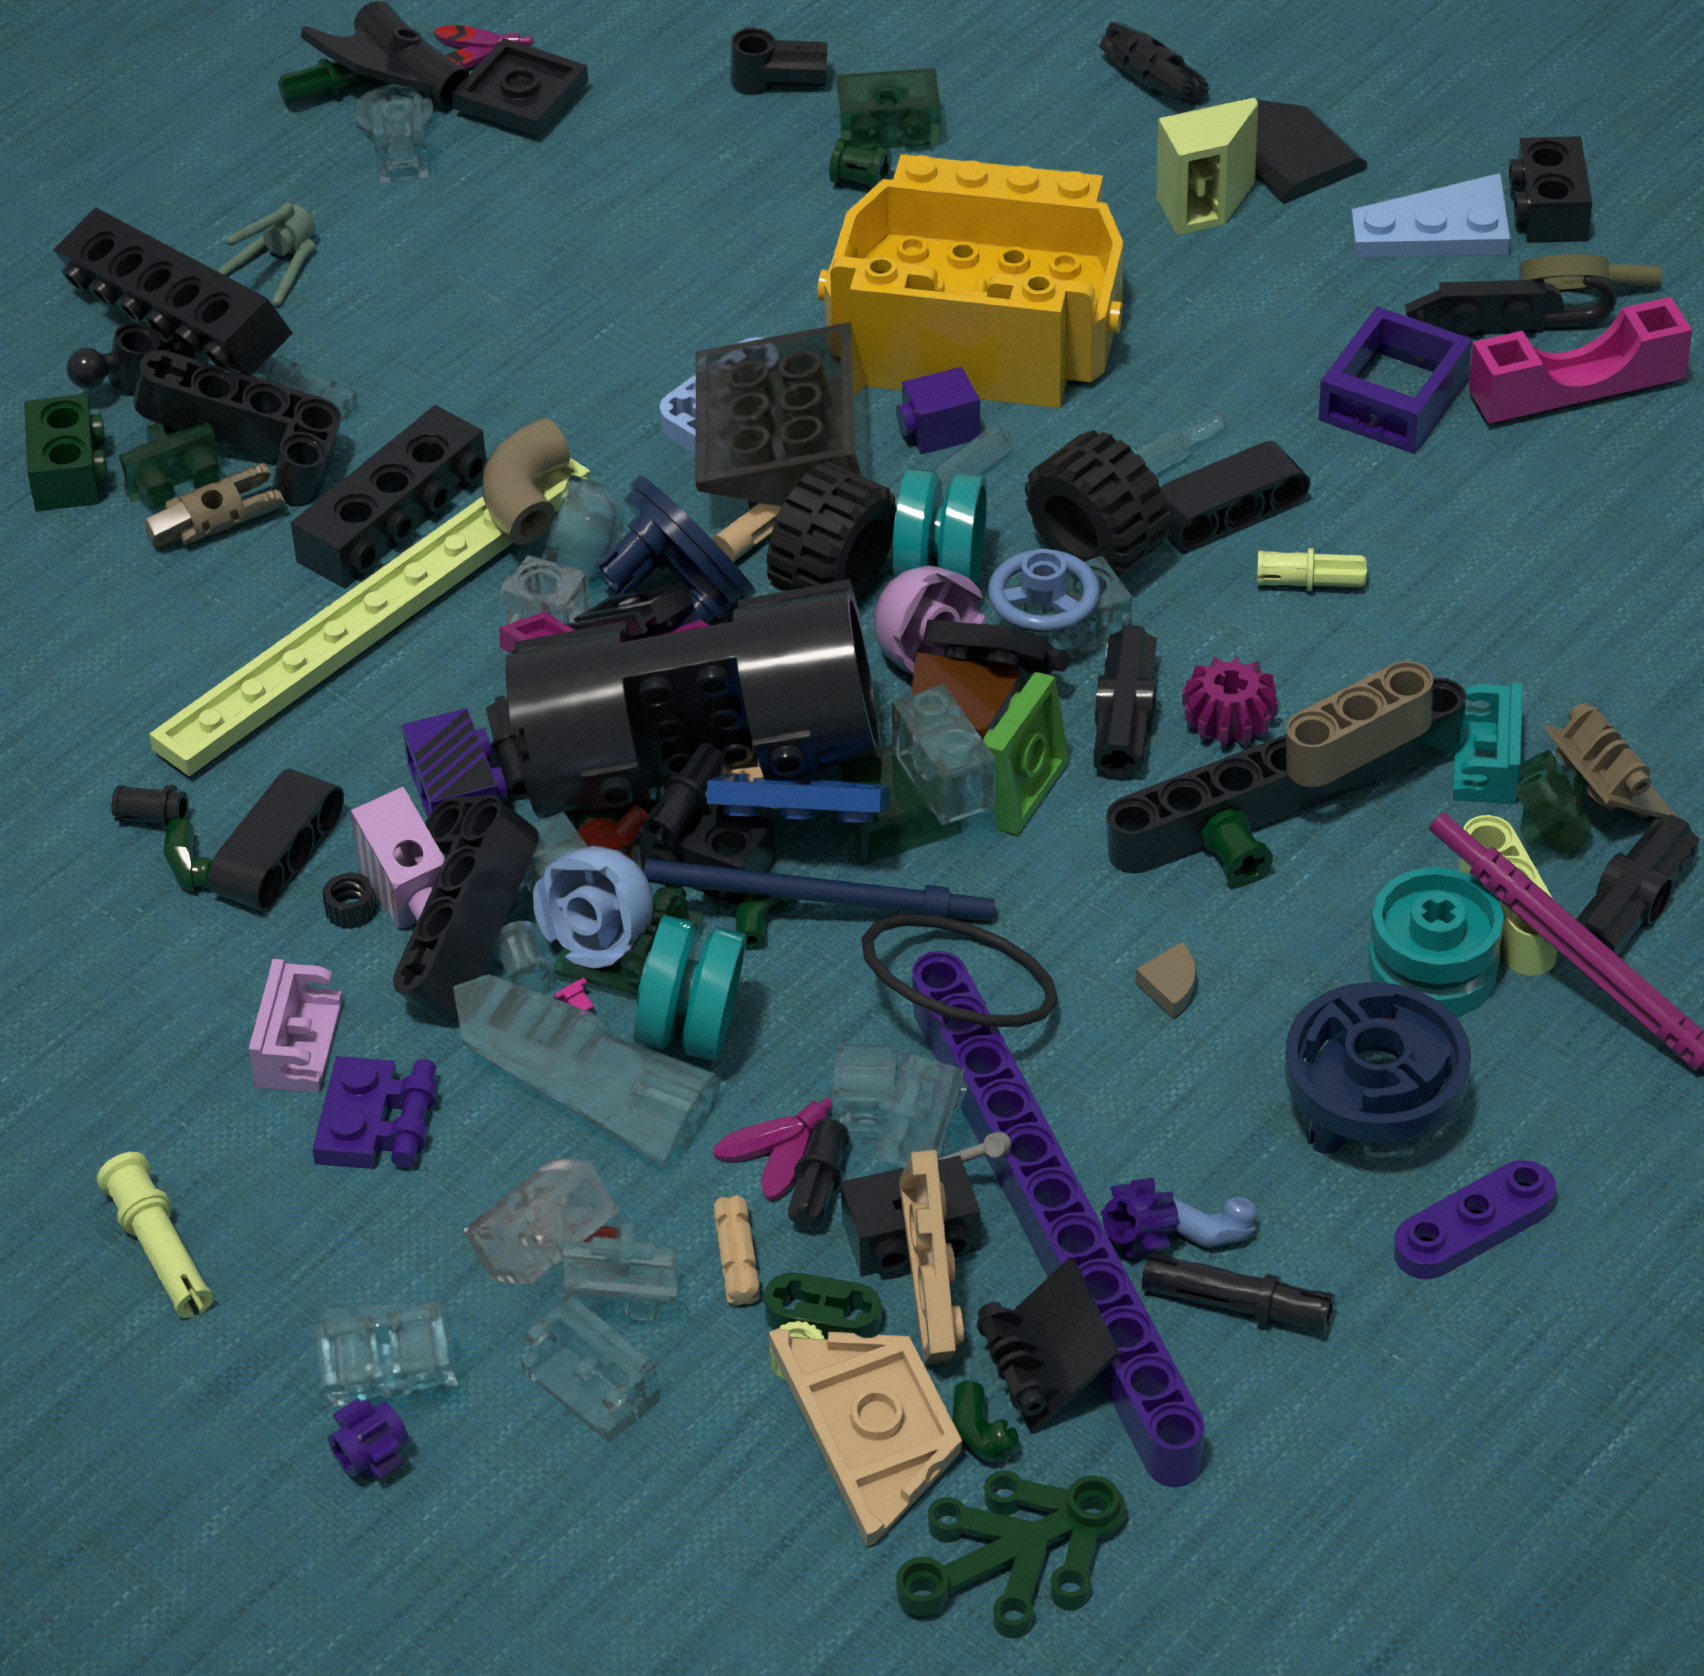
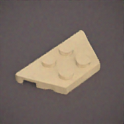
[769,1329,962,1547]

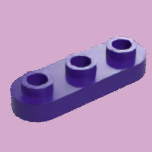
[1393,1160,1556,1279]

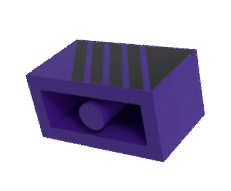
[402,708,508,818]

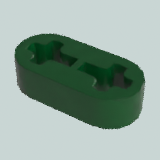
[764,1273,882,1340]

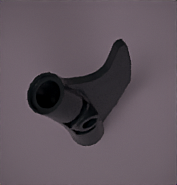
[300,1,469,108]

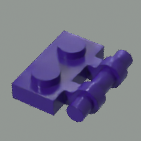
[312,1056,438,1169]

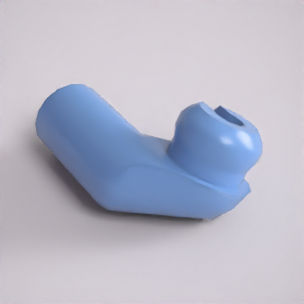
[1173,1197,1258,1248]

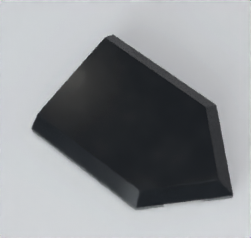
[1241,98,1367,203]

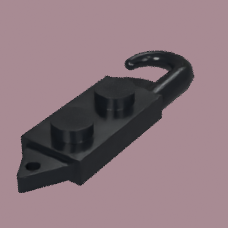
[1405,276,1617,335]

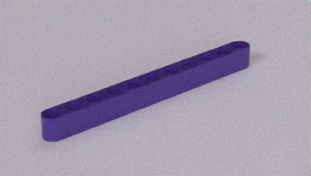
[912,951,1205,1487]

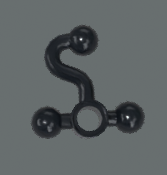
[66,322,201,447]

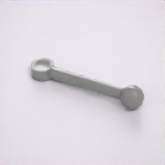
[903,1132,1011,1168]

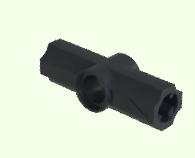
[1093,625,1157,780]
[1577,814,1700,955]

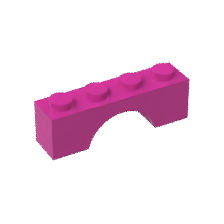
[1469,297,1692,423]

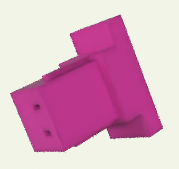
[554,977,594,1022]

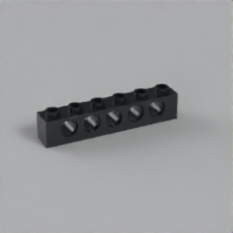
[53,207,293,376]

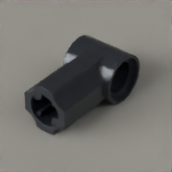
[730,28,828,94]

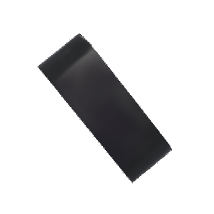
[1160,441,1311,551]
[207,768,344,912]

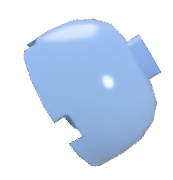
[533,846,653,969]

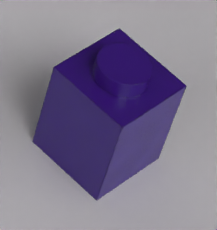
[896,367,981,455]

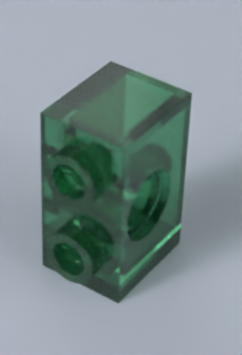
[836,68,941,150]

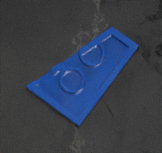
[707,773,890,822]

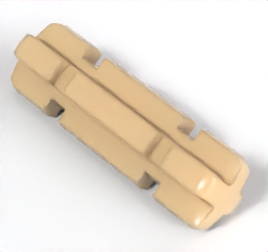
[713,1195,760,1306]

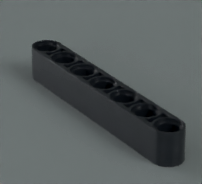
[1106,678,1466,873]

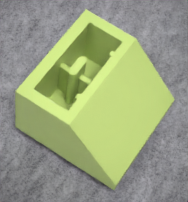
[1156,97,1258,235]

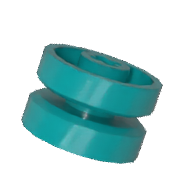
[893,468,988,586]
[1368,867,1504,1017]
[633,915,747,1063]

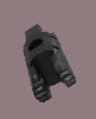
[1099,21,1210,103]

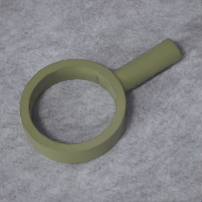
[1519,254,1662,290]

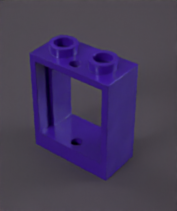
[1318,306,1472,454]

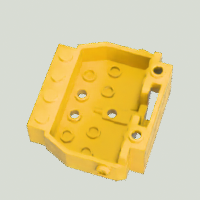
[817,154,1123,408]

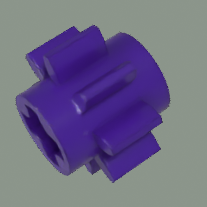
[1101,1177,1180,1257]
[328,1398,409,1480]

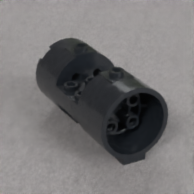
[506,579,881,820]

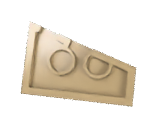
[899,1150,964,1366]

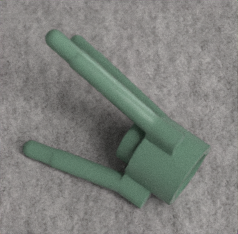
[218,202,316,307]

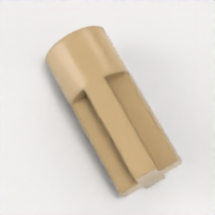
[712,497,782,562]

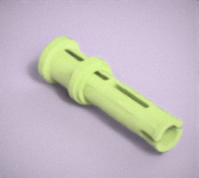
[96,1152,214,1318]

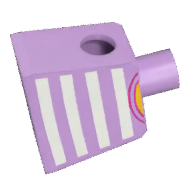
[351,787,445,929]

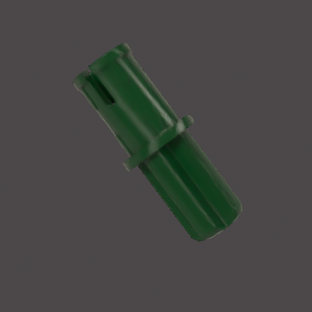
[278,58,377,103]

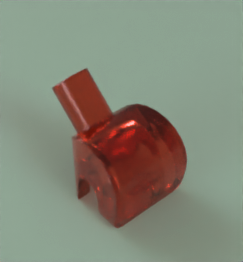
[571,804,649,860]

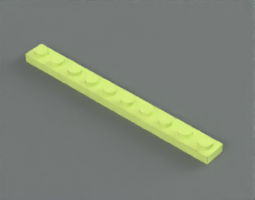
[149,458,592,776]

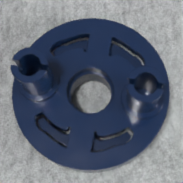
[1285,982,1471,1153]

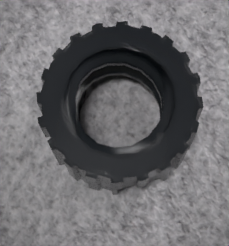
[322,872,377,929]

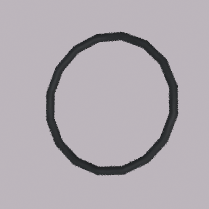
[861,914,1058,1027]

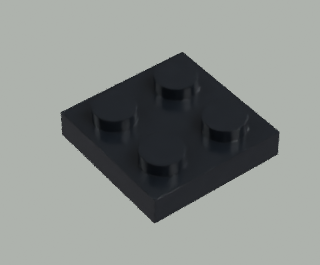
[452,38,589,136]

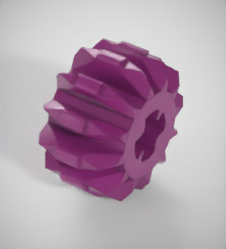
[1182,655,1279,750]

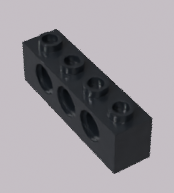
[291,405,487,589]

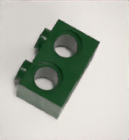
[24,393,108,512]

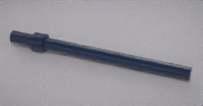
[644,859,995,922]

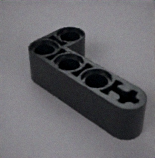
[133,350,342,504]
[393,795,539,1023]

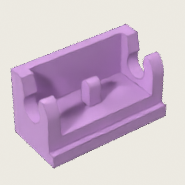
[248,959,343,1093]

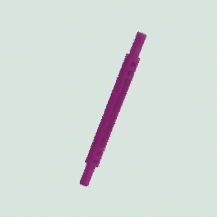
[1428,812,1704,1072]

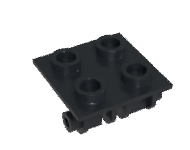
[976,1257,1121,1434]

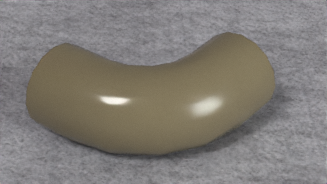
[483,417,570,545]

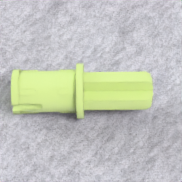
[1257,548,1367,591]

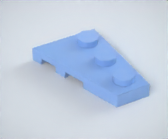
[1351,173,1510,258]

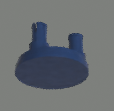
[595,475,756,634]

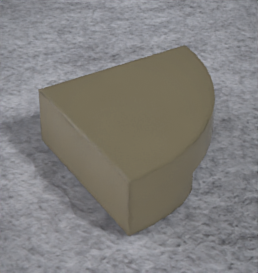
[1136,942,1195,1018]

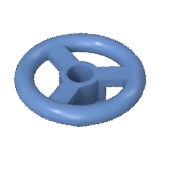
[988,549,1100,632]

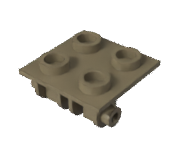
[1543,703,1678,819]

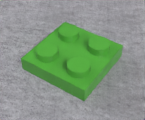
[981,672,1070,835]

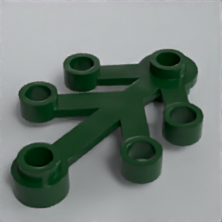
[896,1470,1126,1639]

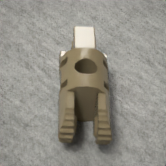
[145,463,286,549]

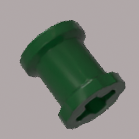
[829,138,892,189]
[1200,809,1273,886]

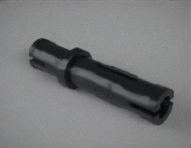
[1142,1252,1335,1334]

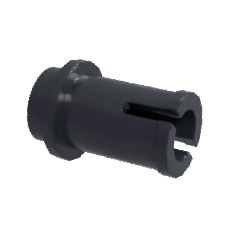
[111,784,189,829]

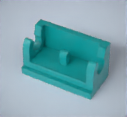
[1453,682,1523,804]

